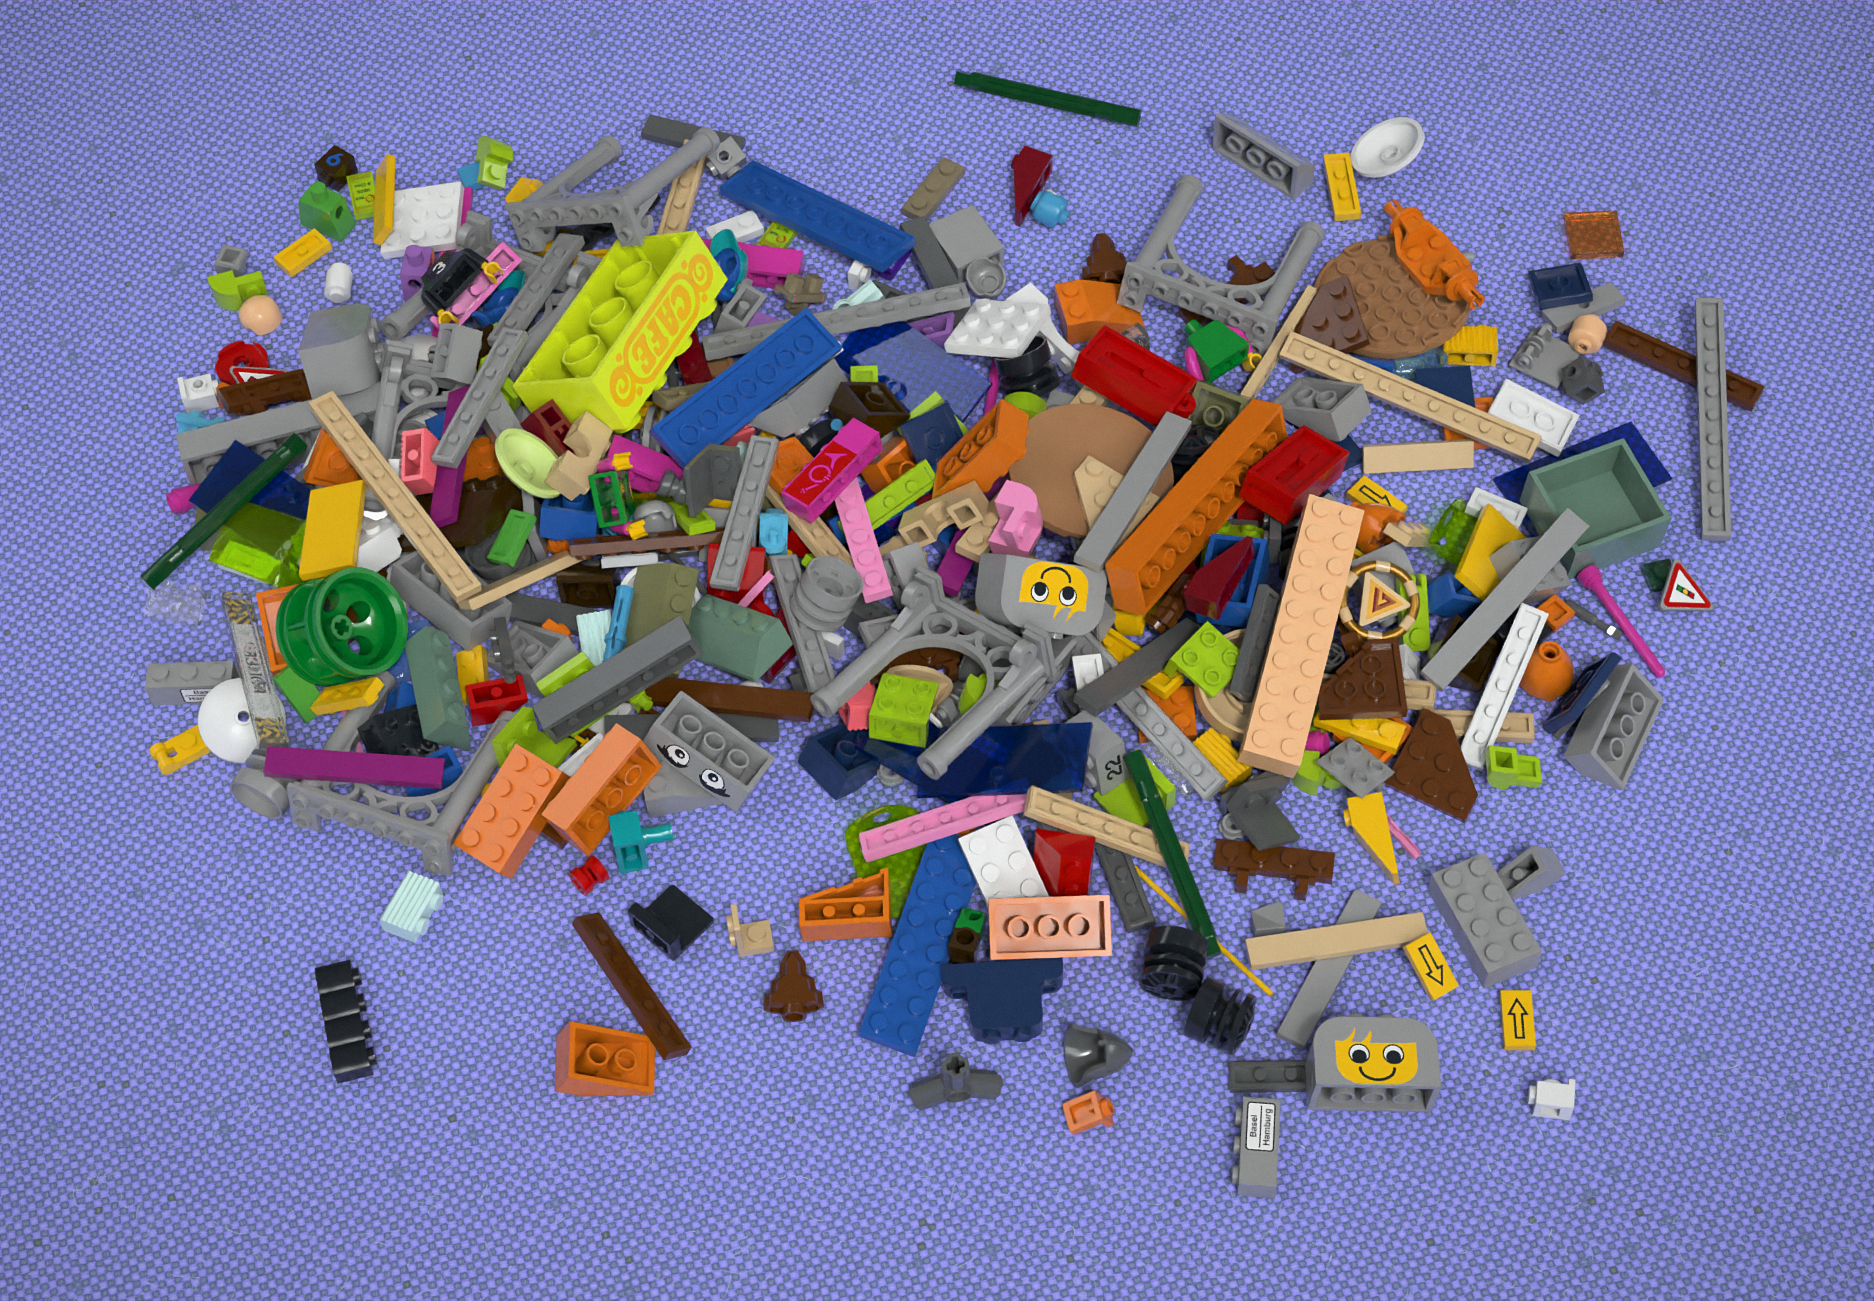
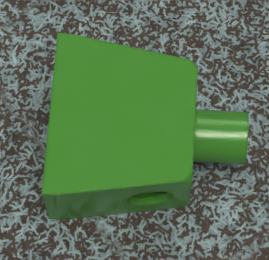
[299,182,356,242]

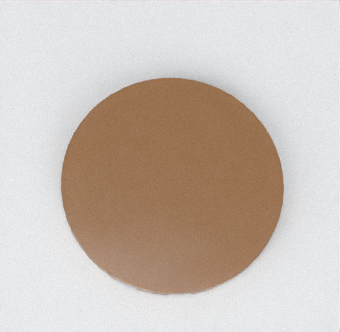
[1314,234,1474,359]
[1007,404,1174,540]

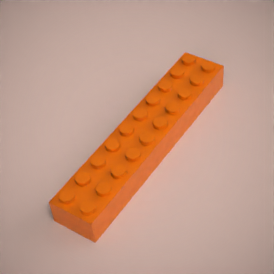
[1105,399,1288,616]

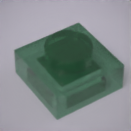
[1641,558,1671,593]

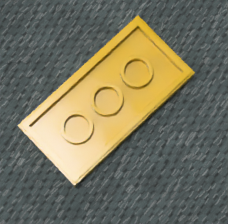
[299,480,367,581]
[1454,504,1527,602]

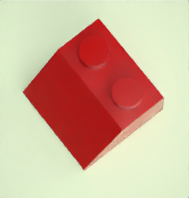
[707,543,768,607]
[1033,828,1096,896]

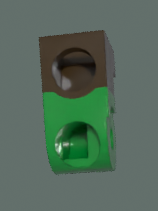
[948,907,987,964]

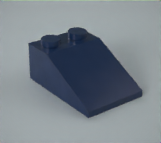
[798,722,906,801]

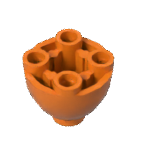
[1349,501,1406,555]
[1519,641,1574,702]

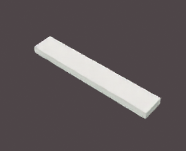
[1461,603,1549,771]

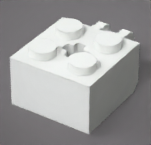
[356,515,403,572]

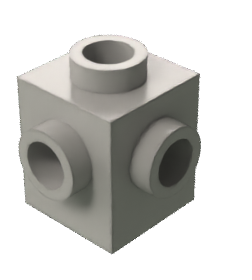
[705,136,747,180]

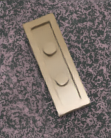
[1383,521,1437,547]

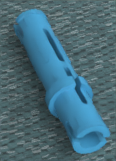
[602,585,635,663]

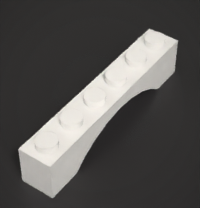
[1006,282,1121,410]

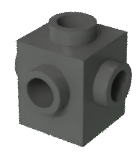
[1561,356,1605,405]

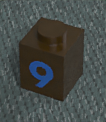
[314,145,358,192]

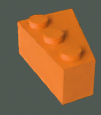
[799,867,892,941]

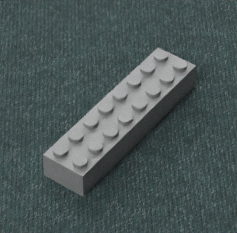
[176,381,400,486]

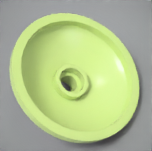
[495,428,561,498]

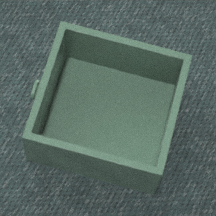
[1520,438,1672,580]

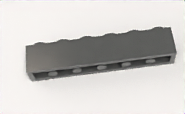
[532,616,703,744]

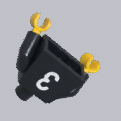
[421,248,504,324]

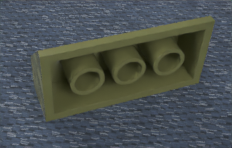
[623,563,699,678]

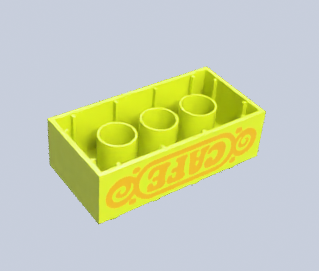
[512,230,728,434]

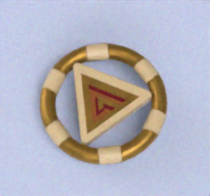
[1339,560,1420,642]

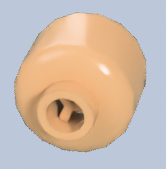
[1568,314,1607,354]

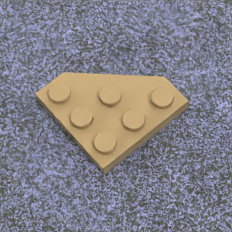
[1073,455,1160,556]

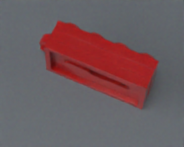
[1071,325,1198,427]
[1239,425,1350,524]

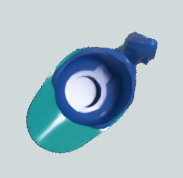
[710,229,749,302]
[471,270,525,327]

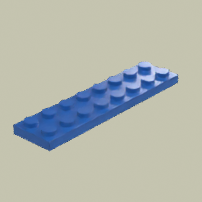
[720,160,915,273]
[649,308,843,470]
[857,834,976,1057]

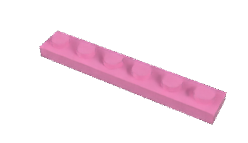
[835,477,893,603]
[859,779,1030,863]

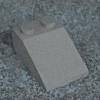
[1272,377,1372,442]
[487,621,579,698]
[643,753,724,818]

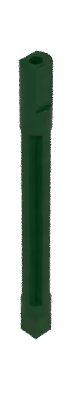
[954,70,1142,127]
[140,433,308,590]
[1123,749,1221,960]

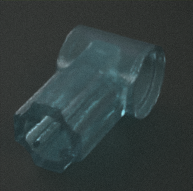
[1393,348,1448,381]

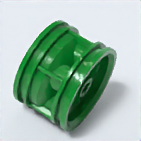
[275,567,408,687]

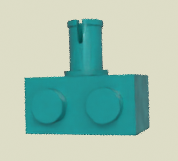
[608,810,674,874]

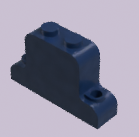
[942,957,1063,1044]

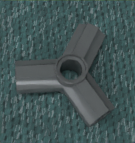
[909,1052,1003,1111]

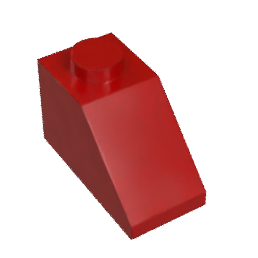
[465,674,528,727]

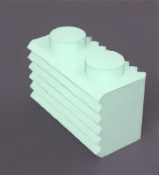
[576,610,612,666]
[380,870,444,943]

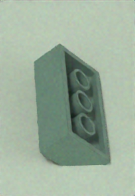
[689,594,793,682]
[405,626,471,752]

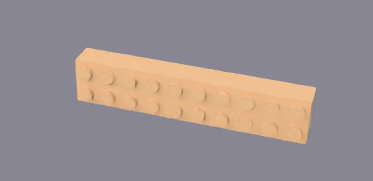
[1237,494,1365,778]

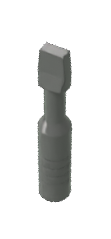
[1566,599,1623,640]

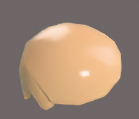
[238,295,283,336]

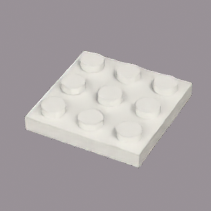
[380,181,464,259]
[944,298,1051,358]

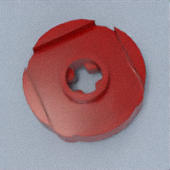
[215,341,270,385]

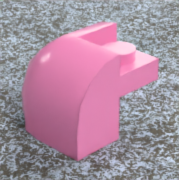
[988,480,1043,558]

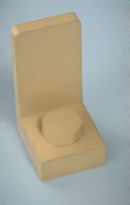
[726,904,774,957]

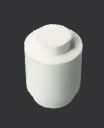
[324,263,353,303]

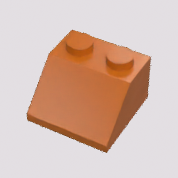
[861,436,916,493]

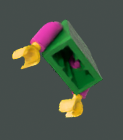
[1184,319,1262,395]
[588,452,648,540]

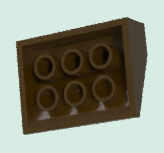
[397,475,523,552]

